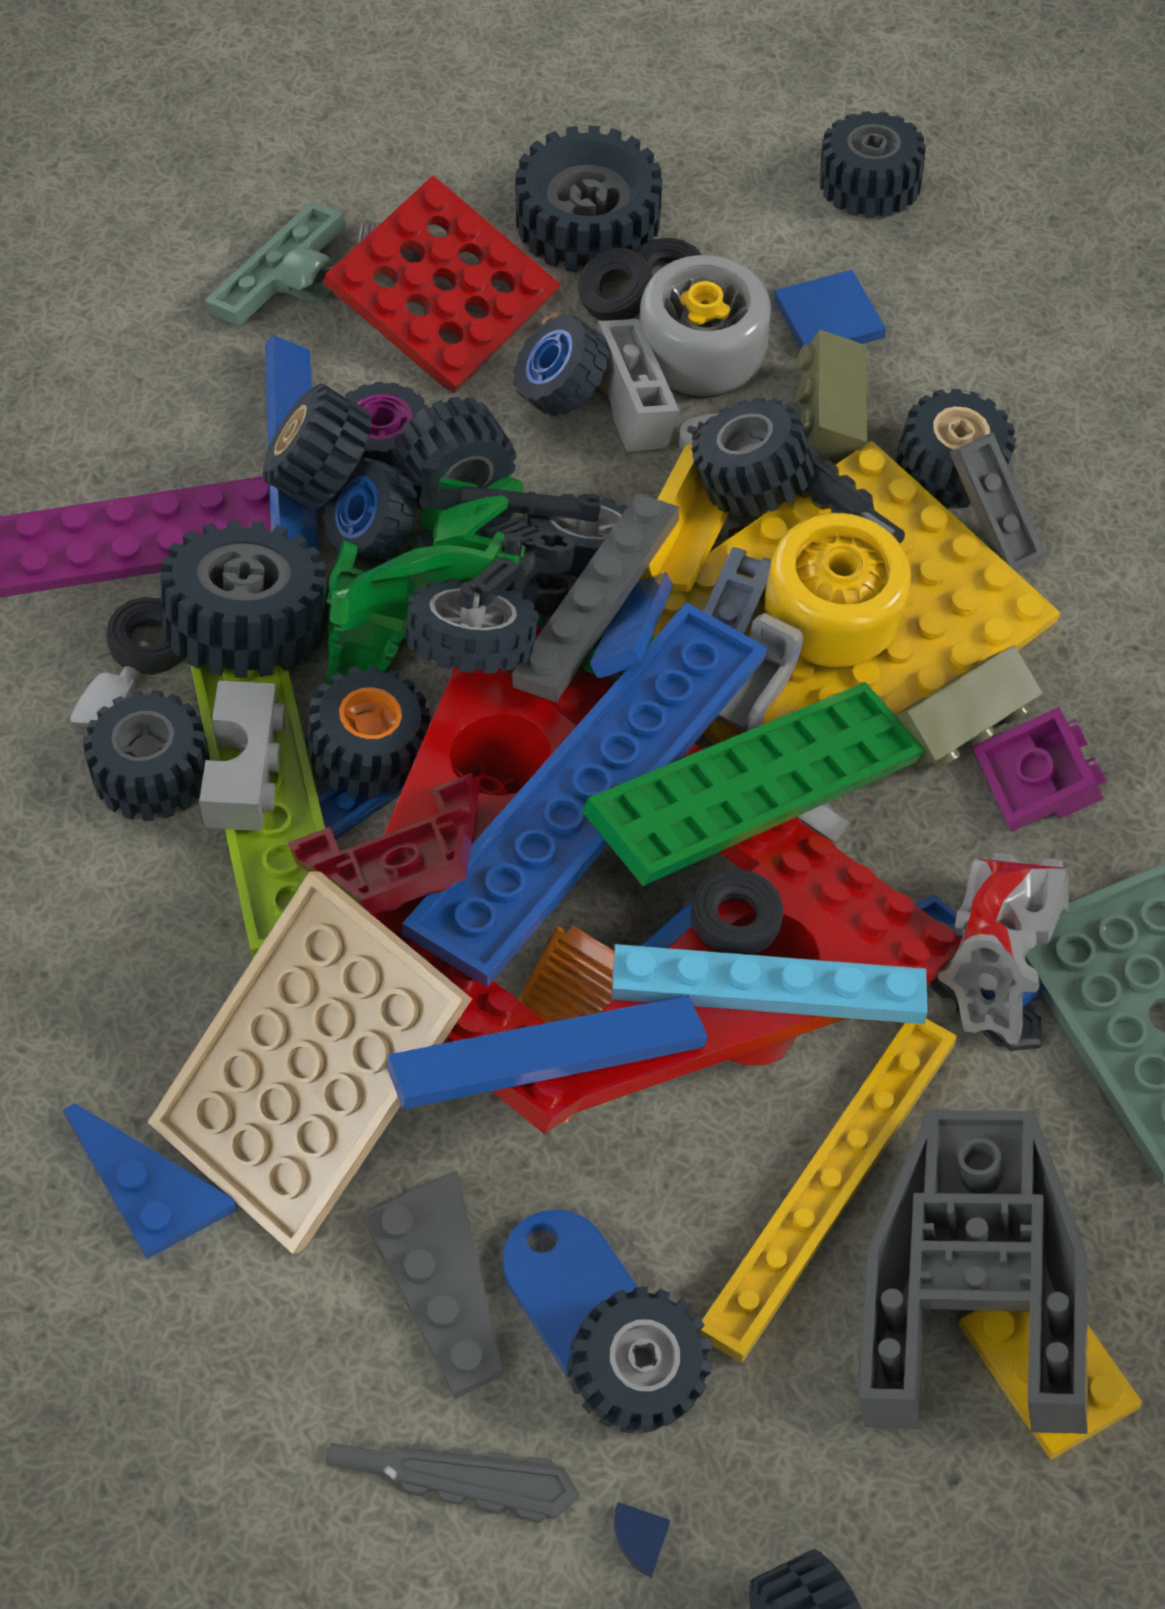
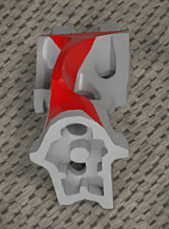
[938,853,1069,1044]

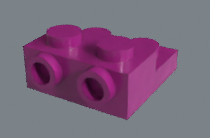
[972,707,1107,832]

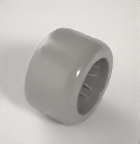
[640,255,771,396]

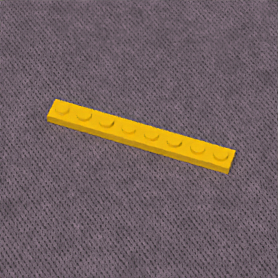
[700,1018,957,1364]

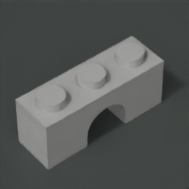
[199,681,286,831]

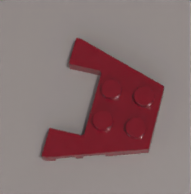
[288,773,479,915]

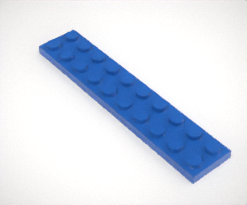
[402,602,767,987]

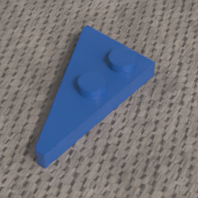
[63,1103,237,1259]

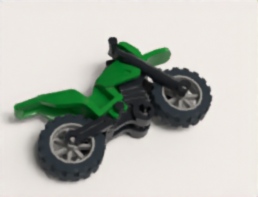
[329,460,628,673]

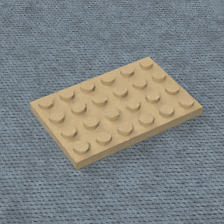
[148,871,472,1254]

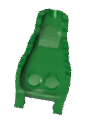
[325,540,405,685]

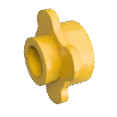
[680,281,730,325]

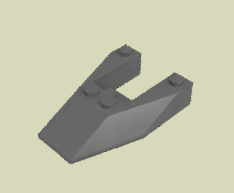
[859,1110,1088,1434]

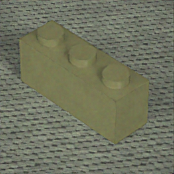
[796,329,867,465]
[895,645,1043,769]

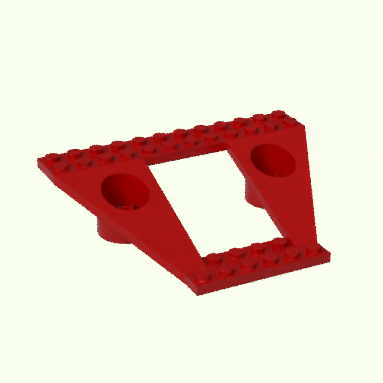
[372,626,962,1134]

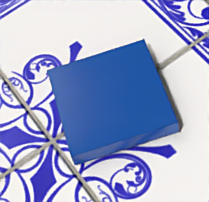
[773,270,886,349]

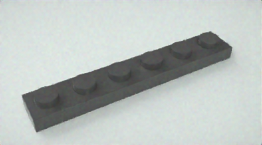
[512,493,679,702]

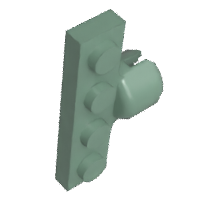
[204,201,346,327]

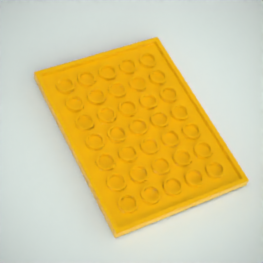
[652,440,1061,745]

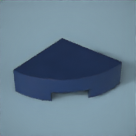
[614,1502,670,1578]

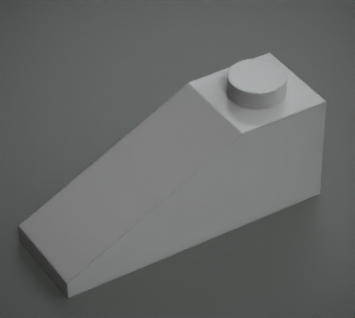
[597,319,679,452]

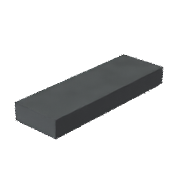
[949,432,1047,571]

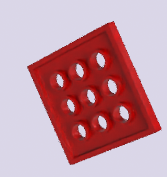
[323,175,561,393]

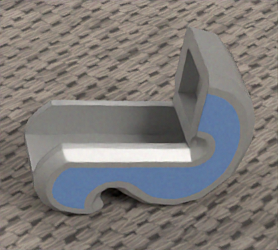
[715,613,803,733]

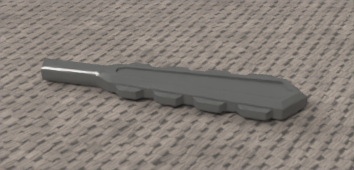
[327,1443,580,1523]

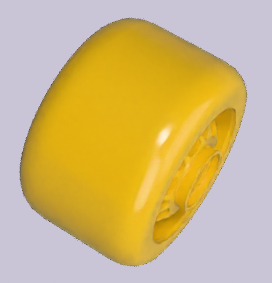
[764,513,911,667]

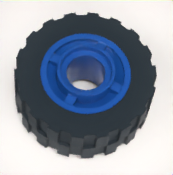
[513,314,609,417]
[323,458,417,564]

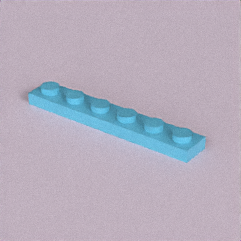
[612,944,927,1024]

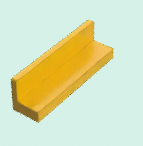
[637,444,729,592]

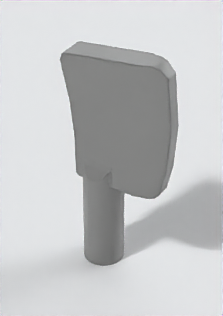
[70,641,152,727]

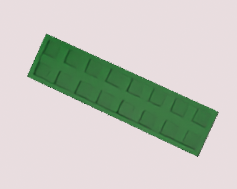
[581,682,926,886]

